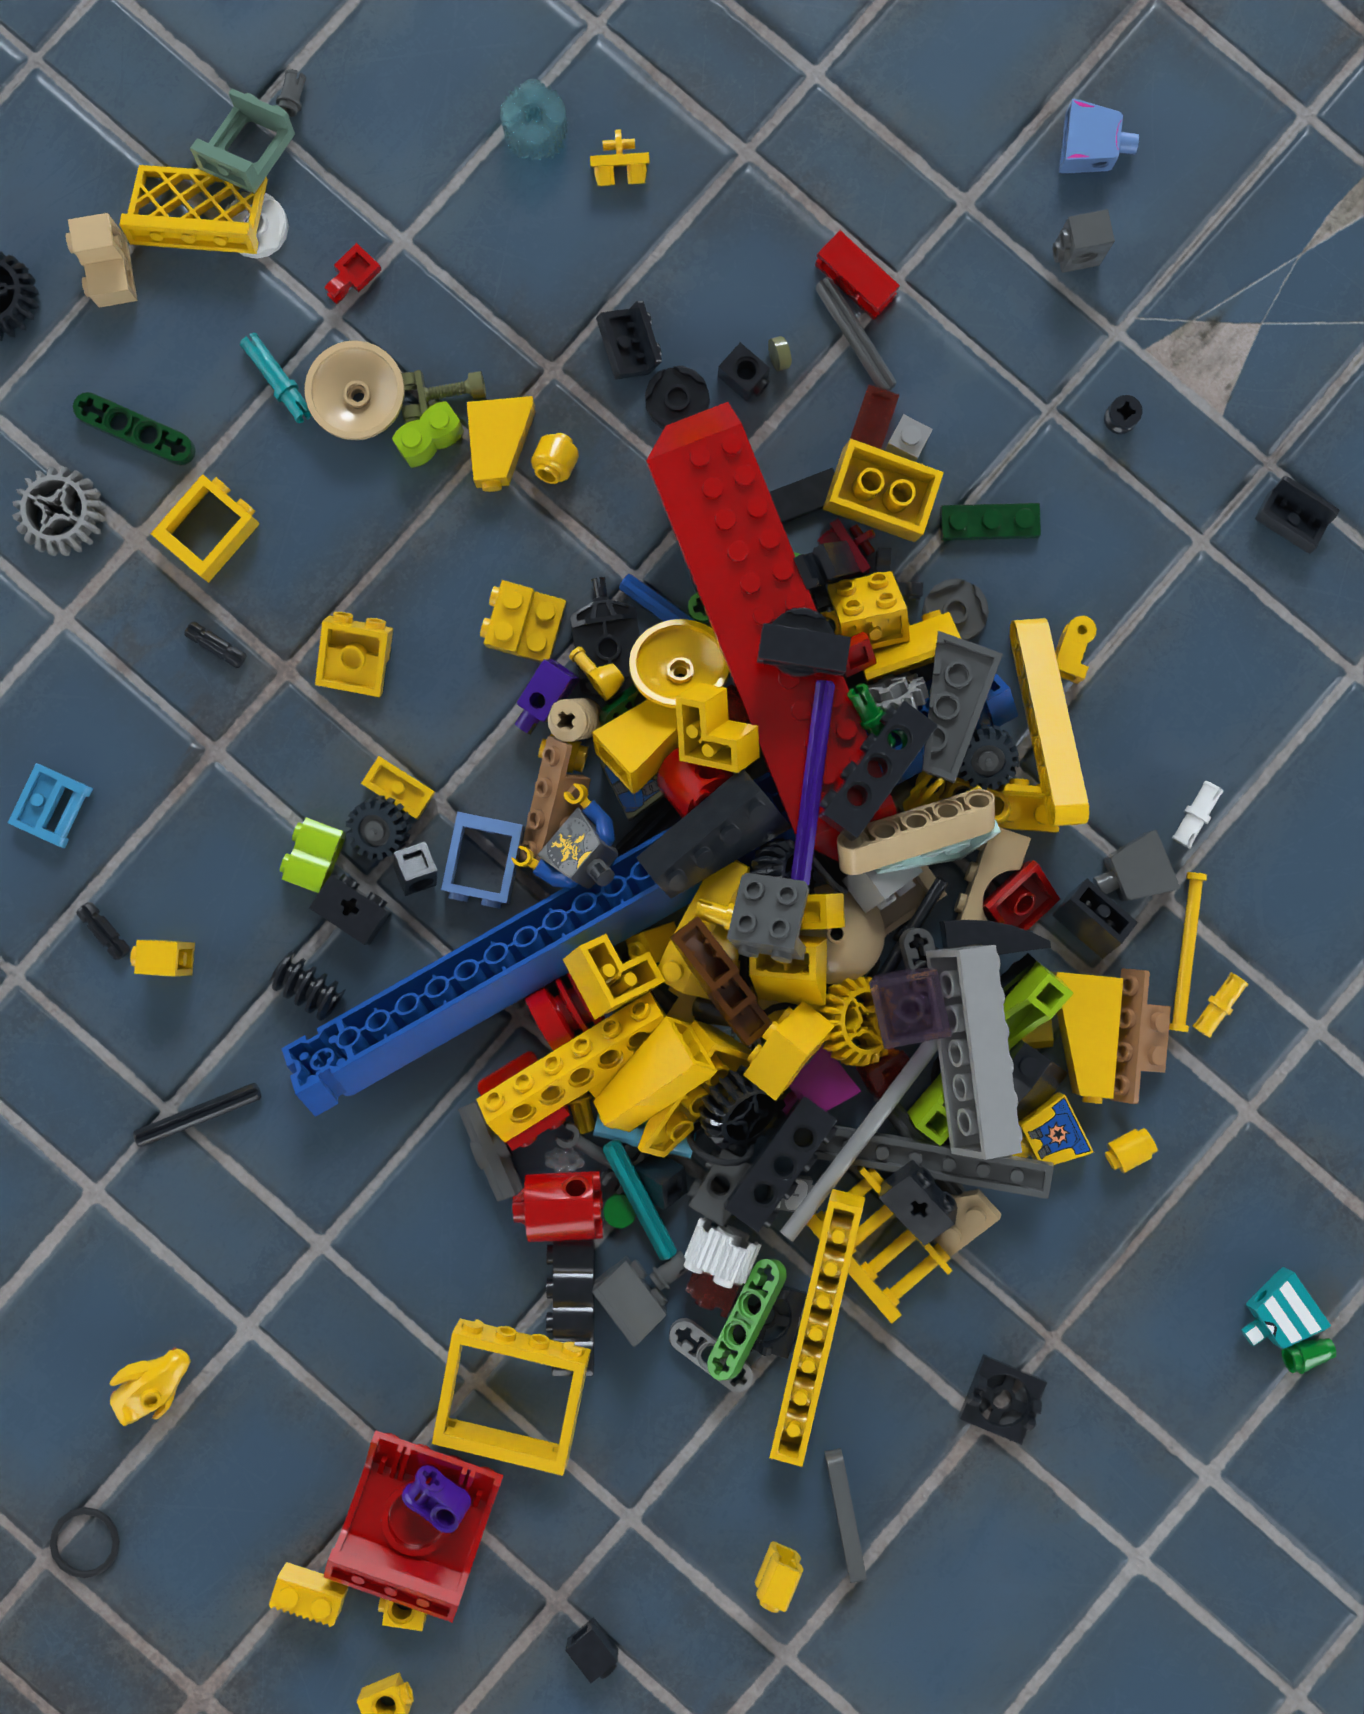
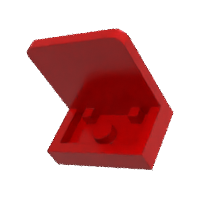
[477,1051,570,1151]

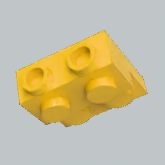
[480,580,567,662]
[315,612,393,697]

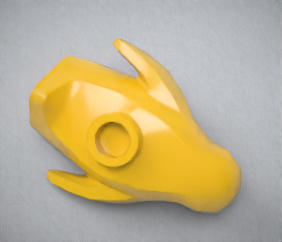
[109,1347,191,1426]

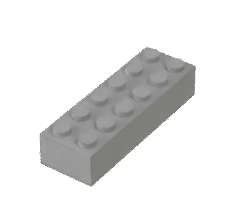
[926,945,1023,1160]

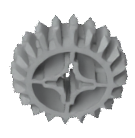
[12,466,105,556]

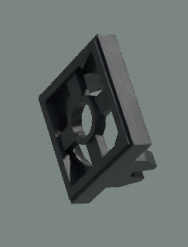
[731,1280,807,1359]
[958,1354,1047,1445]

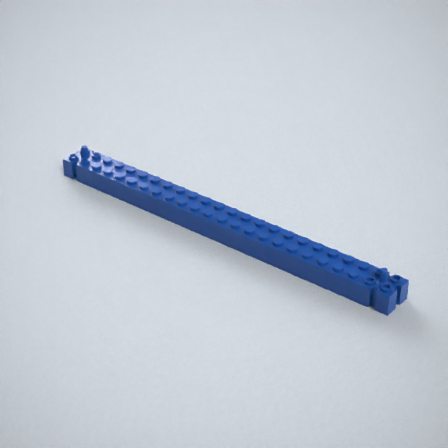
[281,674,1018,1117]

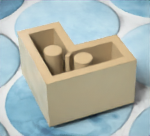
[66,213,138,308]

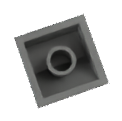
[592,1255,668,1347]

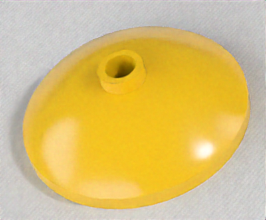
[629,619,730,709]

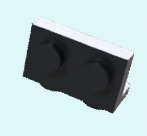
[596,300,662,380]
[1255,476,1340,554]

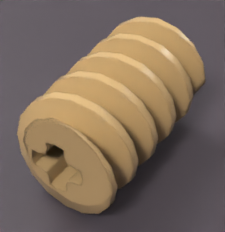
[548,698,601,742]

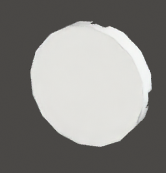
[224,192,289,259]

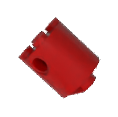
[657,748,734,818]
[512,1171,603,1242]

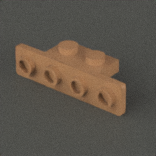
[519,736,591,869]
[1110,968,1171,1104]

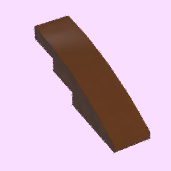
[670,916,772,1047]

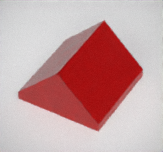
[983,860,1061,930]

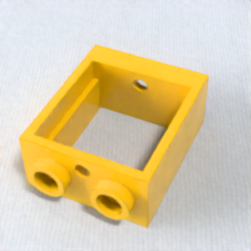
[150,474,260,583]

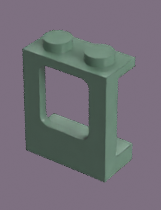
[190,89,295,194]

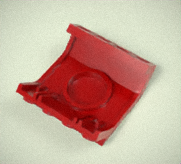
[323,1430,504,1623]

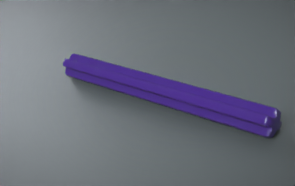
[791,680,835,885]

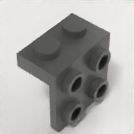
[727,873,809,963]

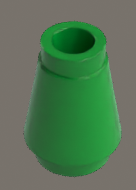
[1281,1338,1336,1374]

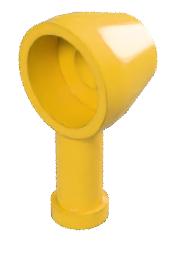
[569,647,625,701]

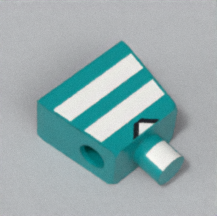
[1241,1267,1331,1349]

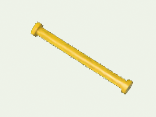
[1169,872,1207,1032]

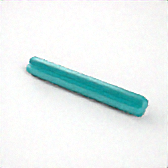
[603,1140,677,1260]

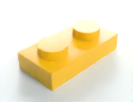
[361,756,436,820]

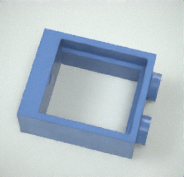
[441,811,525,909]

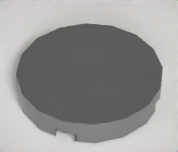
[922,578,989,641]

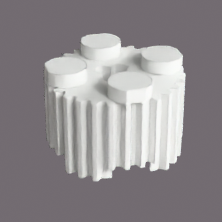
[683,1218,762,1288]

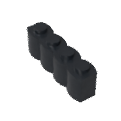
[546,1239,595,1376]

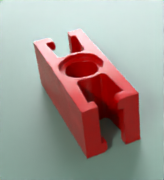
[815,230,900,320]

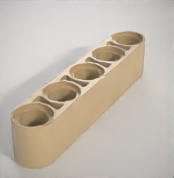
[837,789,995,875]

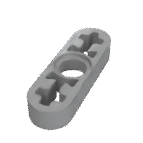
[669,1318,753,1392]

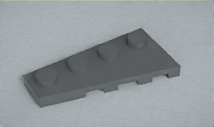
[922,631,1003,783]

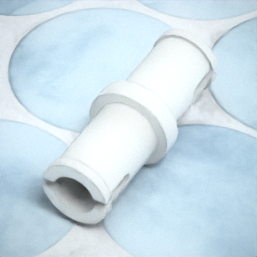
[1172,781,1224,848]

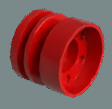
[525,972,605,1051]

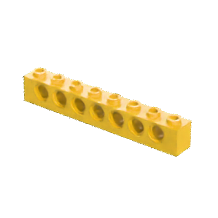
[769,1189,865,1467]

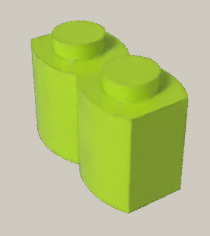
[392,401,464,468]
[280,817,346,893]

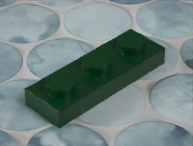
[940,503,1041,541]

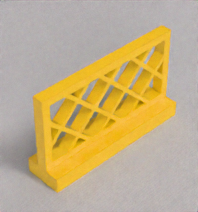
[119,165,268,254]

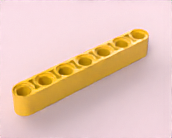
[1010,618,1089,827]

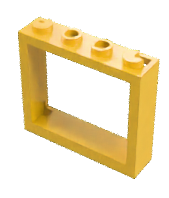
[432,1318,591,1476]

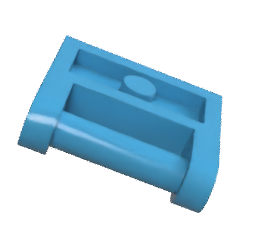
[8,763,94,848]

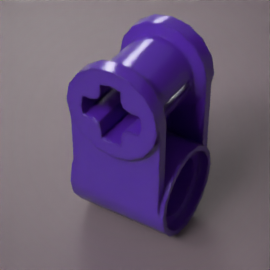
[402,1465,471,1533]

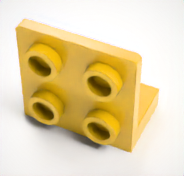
[827,571,910,649]
[995,778,1059,833]

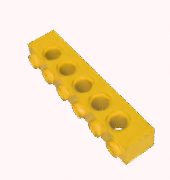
[476,991,667,1143]

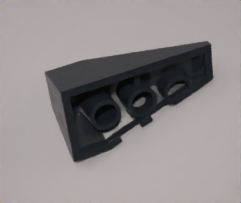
[943,1039,1068,1145]

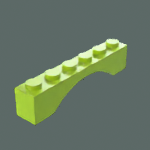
[907,961,1073,1146]

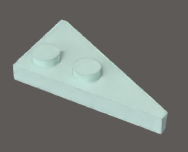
[875,820,1001,874]

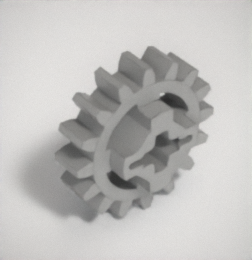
[858,673,929,713]

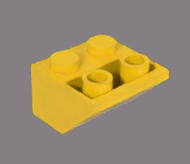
[749,935,827,1005]

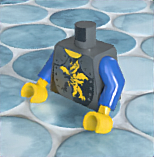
[511,783,618,889]

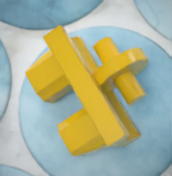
[590,129,650,186]

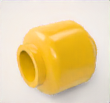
[531,433,579,484]

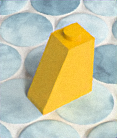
[467,396,535,492]

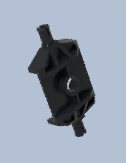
[570,577,640,719]

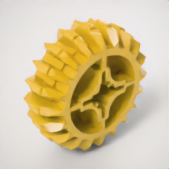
[816,977,901,1067]

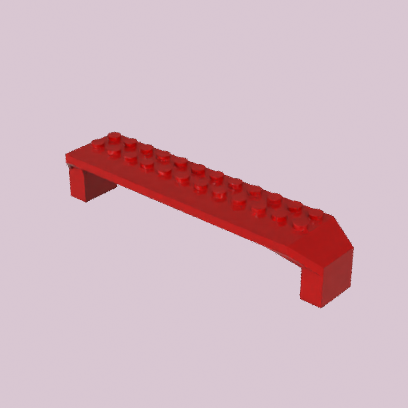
[646,402,897,865]

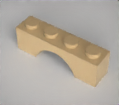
[954,827,1031,946]

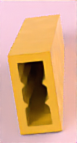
[592,700,679,794]
[1051,971,1123,1104]
[593,1016,717,1132]

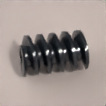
[270,951,346,1021]

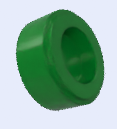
[603,1193,636,1228]

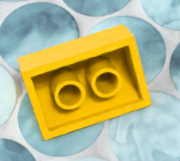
[862,610,961,685]

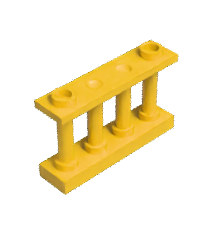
[807,1166,953,1324]

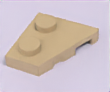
[934,1189,1002,1257]

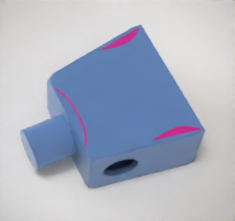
[1059,99,1139,173]

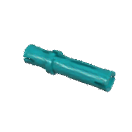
[240,332,312,423]

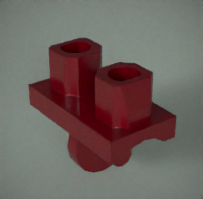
[817,518,876,580]

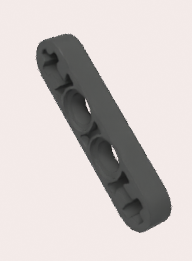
[824,1448,867,1583]

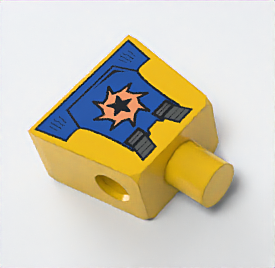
[1012,1092,1094,1165]

